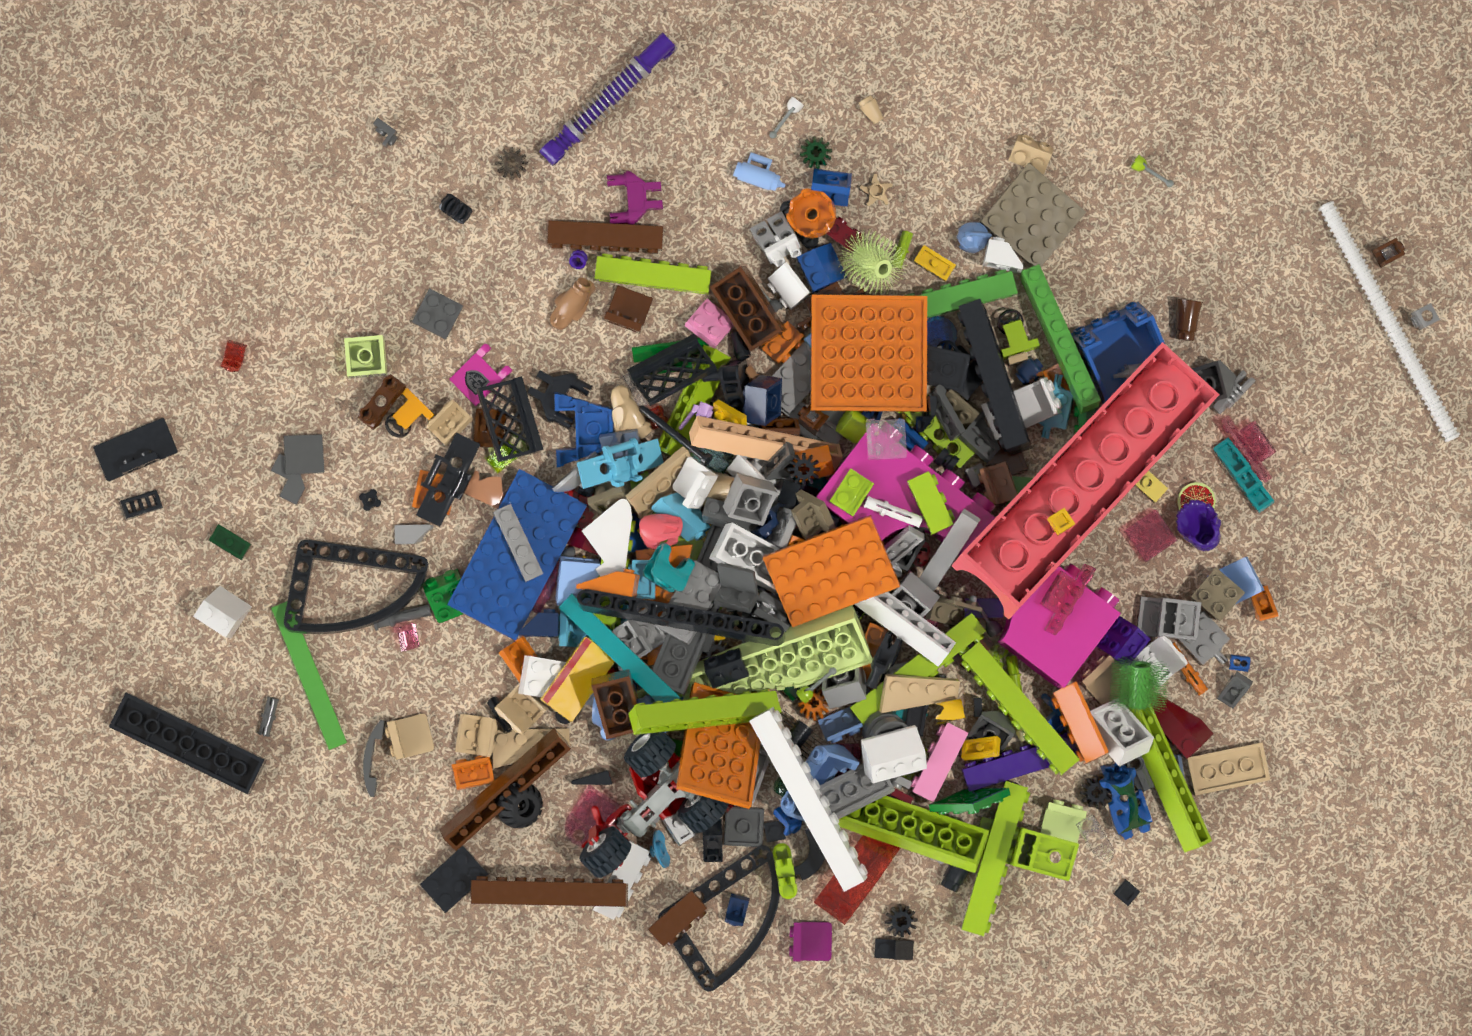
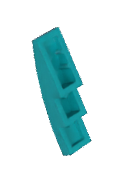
[1213,437,1274,513]

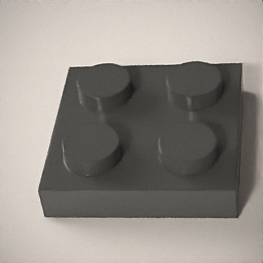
[412,288,464,340]

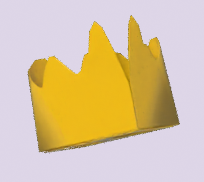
[932,699,965,725]

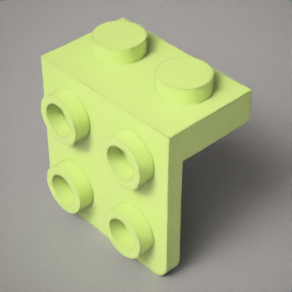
[1040,799,1087,843]

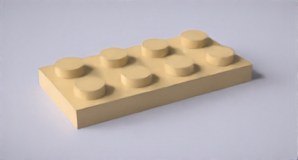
[625,446,691,520]
[1187,742,1270,796]

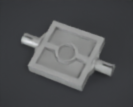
[1177,611,1230,666]

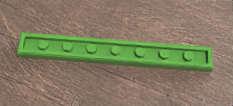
[271,601,347,750]

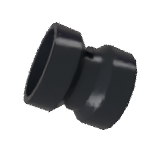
[934,447,960,471]

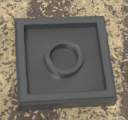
[283,434,325,475]
[724,807,764,847]

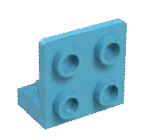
[628,560,656,599]

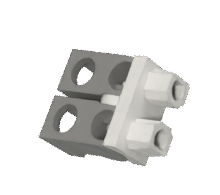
[750,211,801,267]

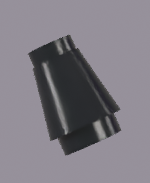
[730,331,751,360]

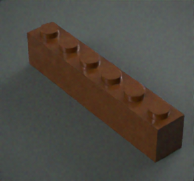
[547,220,663,254]

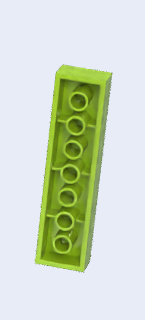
[838,796,989,873]

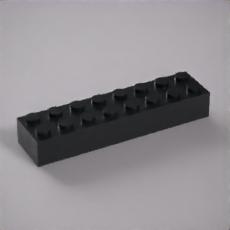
[957,299,1032,456]
[109,692,267,794]

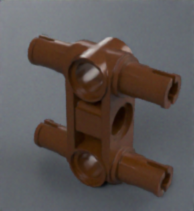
[357,374,406,430]

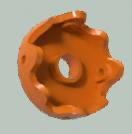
[786,188,836,238]

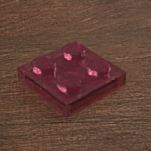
[1124,509,1178,563]

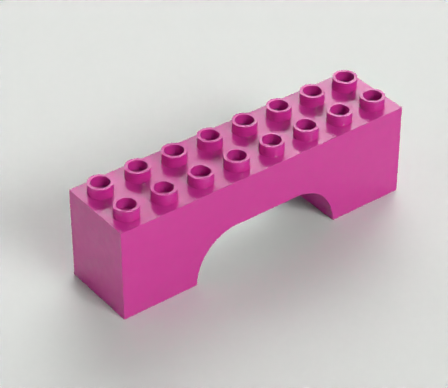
[816,422,1121,689]

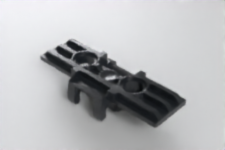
[416,433,481,527]

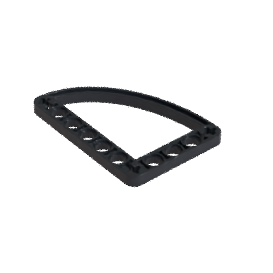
[284,540,429,634]
[658,845,780,992]

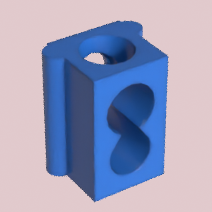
[1229,654,1251,672]

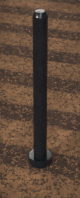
[639,405,713,466]

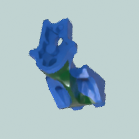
[1099,762,1153,840]

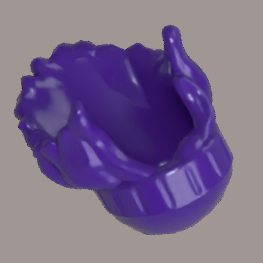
[1176,499,1221,551]

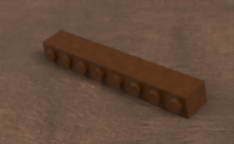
[439,728,571,851]
[471,876,628,907]

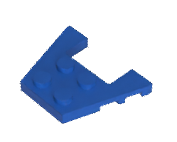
[554,392,613,467]

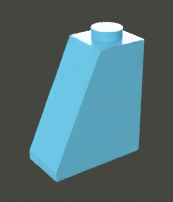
[651,493,711,541]

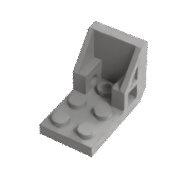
[765,507,820,549]

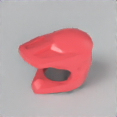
[639,514,683,550]

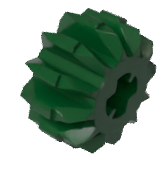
[800,136,832,169]

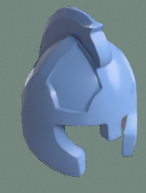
[957,222,992,253]

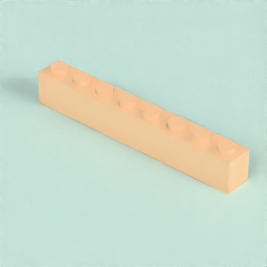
[689,416,843,472]

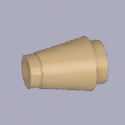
[858,95,883,124]

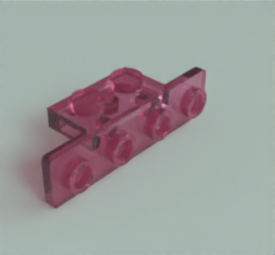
[1221,415,1277,483]
[1040,564,1096,635]

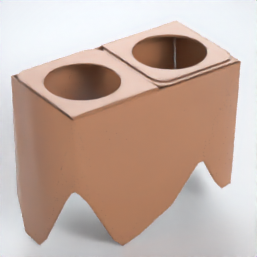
[464,467,510,508]

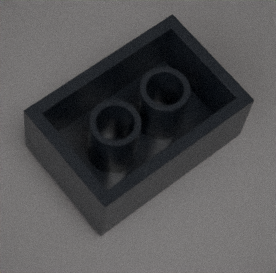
[420,845,490,913]

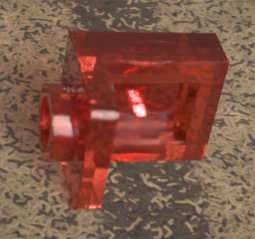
[220,340,247,372]

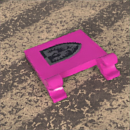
[449,344,512,406]

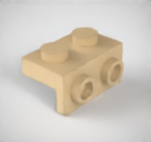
[1008,135,1054,175]
[426,399,473,447]

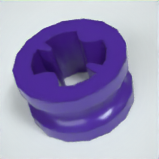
[569,250,588,269]

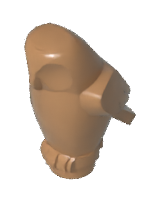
[549,277,596,330]

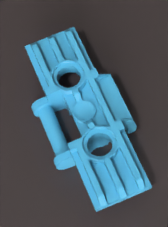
[577,438,663,489]

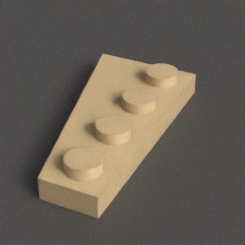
[879,674,960,713]
[493,728,570,769]

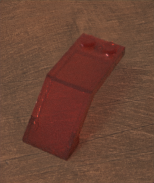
[814,835,900,925]

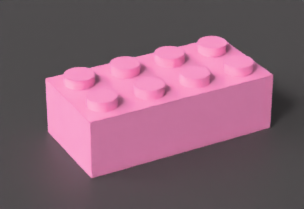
[910,722,968,802]

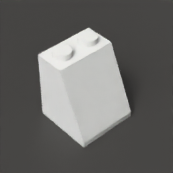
[193,586,252,639]

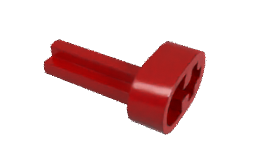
[912,541,930,567]

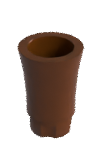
[1175,299,1203,341]

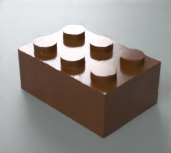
[591,669,639,740]
[648,890,707,947]

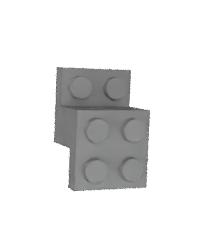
[1137,596,1201,641]

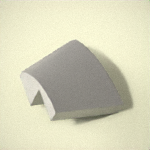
[613,608,667,671]

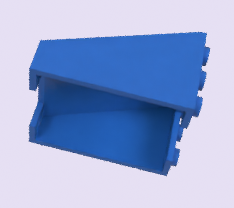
[1071,302,1165,404]

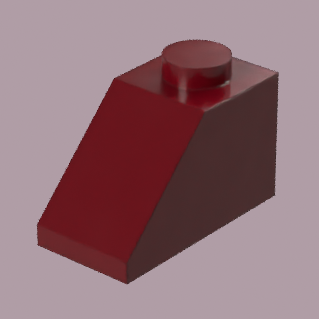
[567,527,599,556]

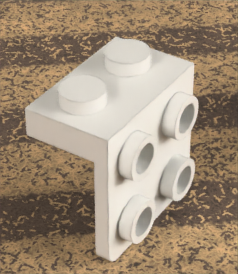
[672,457,718,509]
[1135,636,1188,688]

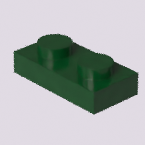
[208,524,252,560]

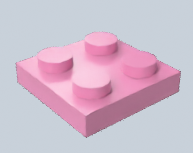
[684,299,734,348]

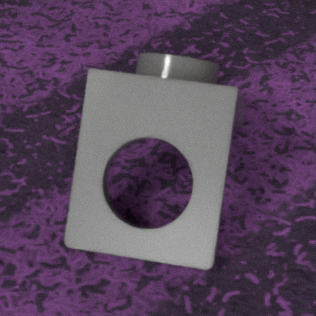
[1411,303,1440,330]

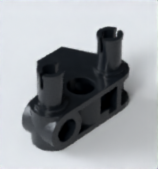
[702,359,749,414]

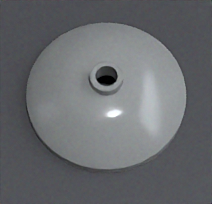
[552,451,598,492]

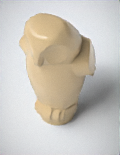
[611,385,652,440]

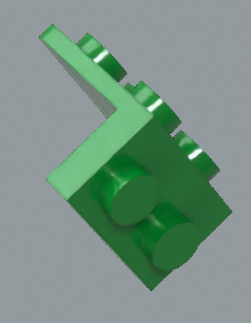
[423,568,463,623]

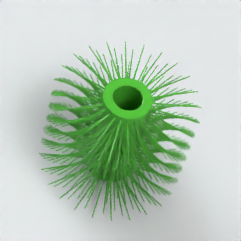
[1109,655,1169,715]

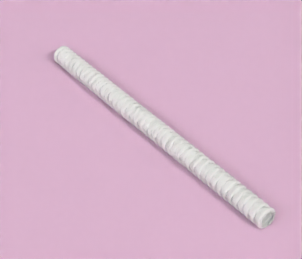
[1318,201,1460,442]

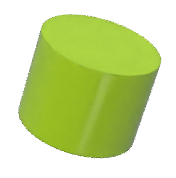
[836,411,871,444]

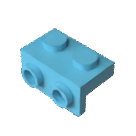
[559,609,589,647]

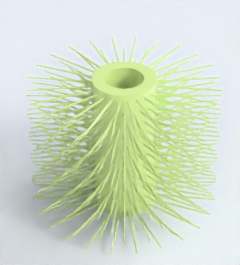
[839,229,907,294]

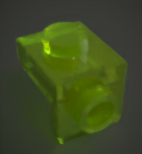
[486,441,519,473]

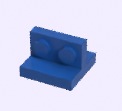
[811,168,852,207]

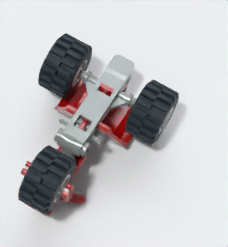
[579,732,729,878]

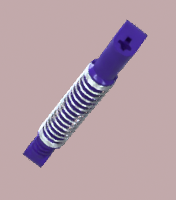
[539,32,678,166]

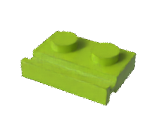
[829,468,874,516]

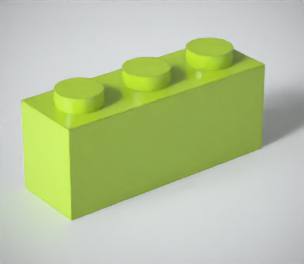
[907,471,955,535]

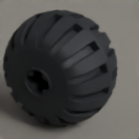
[496,781,543,828]

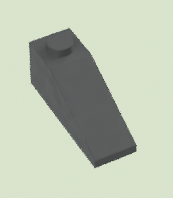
[702,497,758,532]

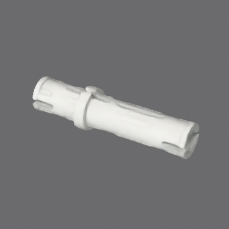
[864,496,923,528]

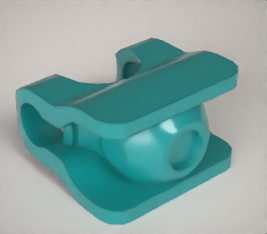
[643,542,695,592]

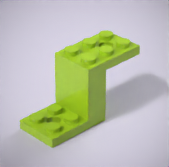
[979,817,1079,881]

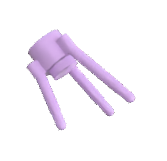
[679,402,713,448]

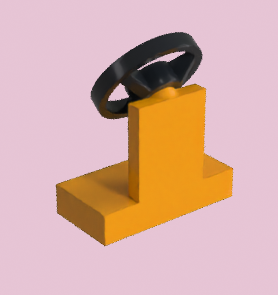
[385,388,435,438]

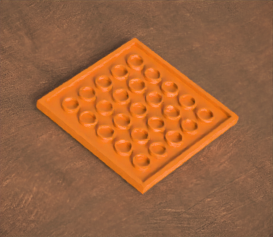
[811,295,927,412]

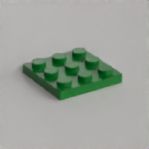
[929,788,1010,815]

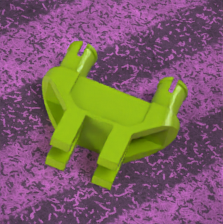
[773,843,797,899]

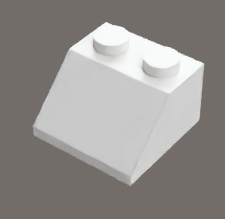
[983,237,1023,274]
[767,262,810,310]

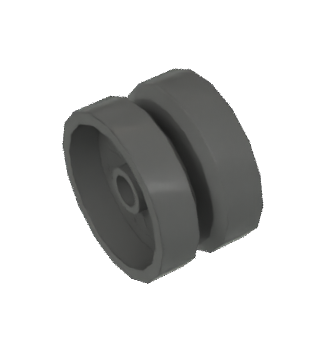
[862,711,908,739]

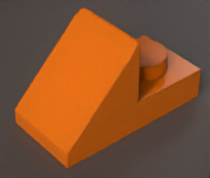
[1250,585,1278,621]

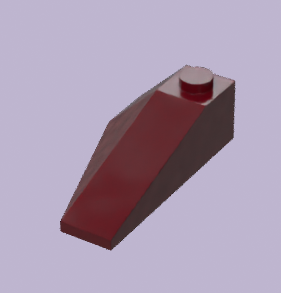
[1150,689,1214,759]

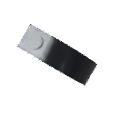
[794,829,825,881]

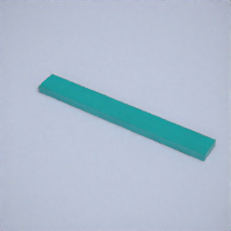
[559,593,682,703]

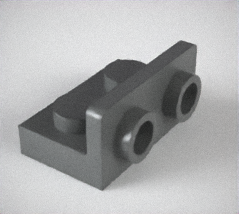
[752,590,790,632]

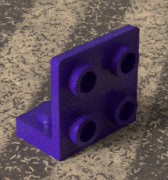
[1096,616,1151,669]

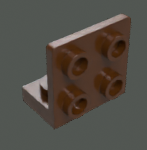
[604,285,653,334]

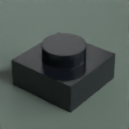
[764,821,786,843]

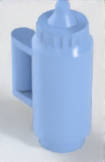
[733,152,785,191]

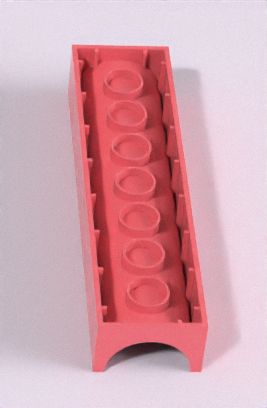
[952,342,1220,619]

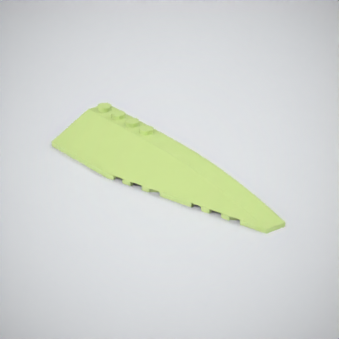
[636,605,873,701]

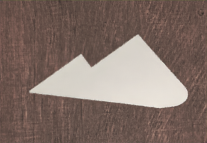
[582,499,632,577]

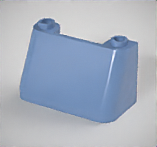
[781,744,860,821]

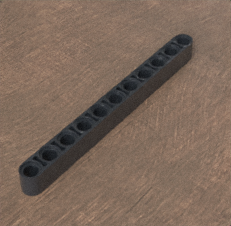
[577,589,785,646]

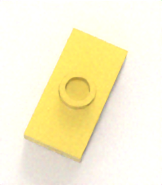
[1135,471,1168,503]

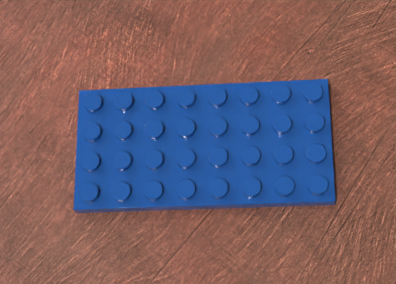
[447,469,587,641]

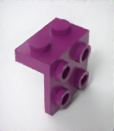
[789,922,832,962]

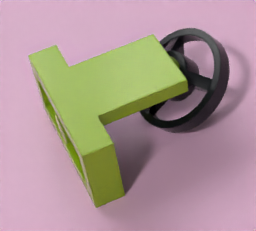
[997,309,1040,360]

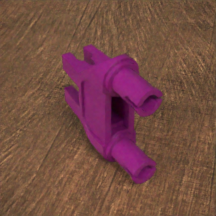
[607,170,663,225]

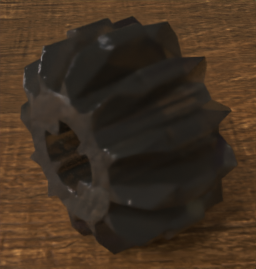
[496,147,528,180]

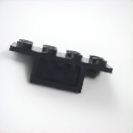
[93,418,178,482]

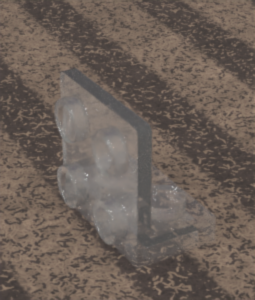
[866,419,907,460]

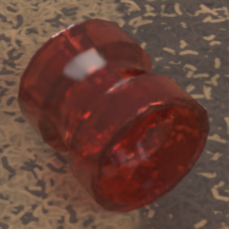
[647,405,668,430]

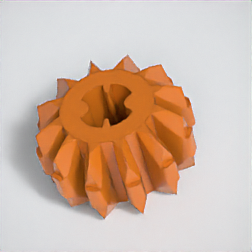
[798,688,829,721]

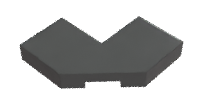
[271,454,305,505]

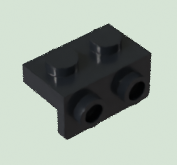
[704,648,749,689]

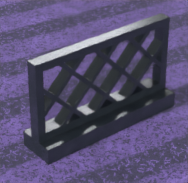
[627,334,717,406]
[476,376,544,462]

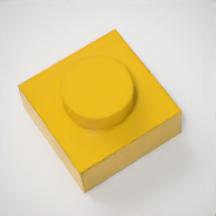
[1047,508,1075,535]

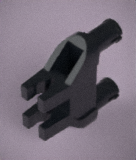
[527,370,593,430]
[865,631,903,689]

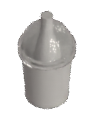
[1113,363,1142,382]

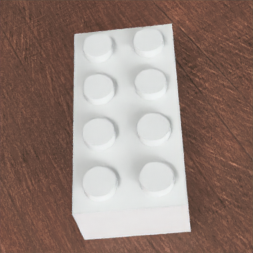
[709,523,780,594]
[518,656,594,706]

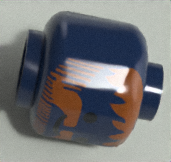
[1015,357,1044,385]

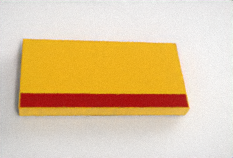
[540,637,615,722]

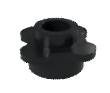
[359,489,381,511]

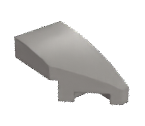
[395,525,433,545]

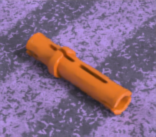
[1173,642,1208,696]

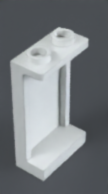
[981,377,1062,440]

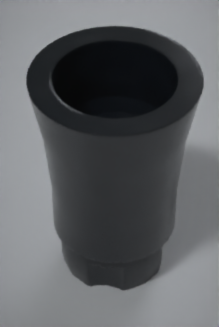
[941,864,970,893]

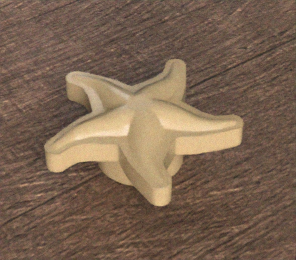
[859,174,893,206]

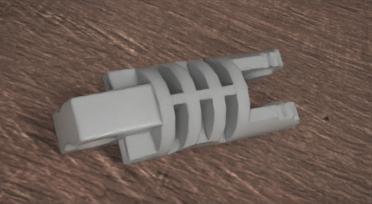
[1213,370,1256,414]

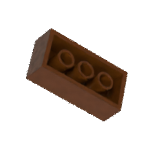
[710,266,787,352]

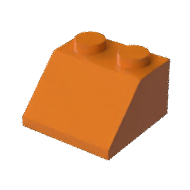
[793,445,835,483]

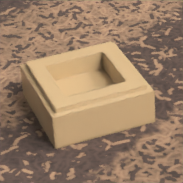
[1007,352,1028,366]

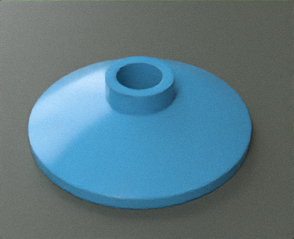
[650,830,670,868]

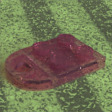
[565,785,621,846]

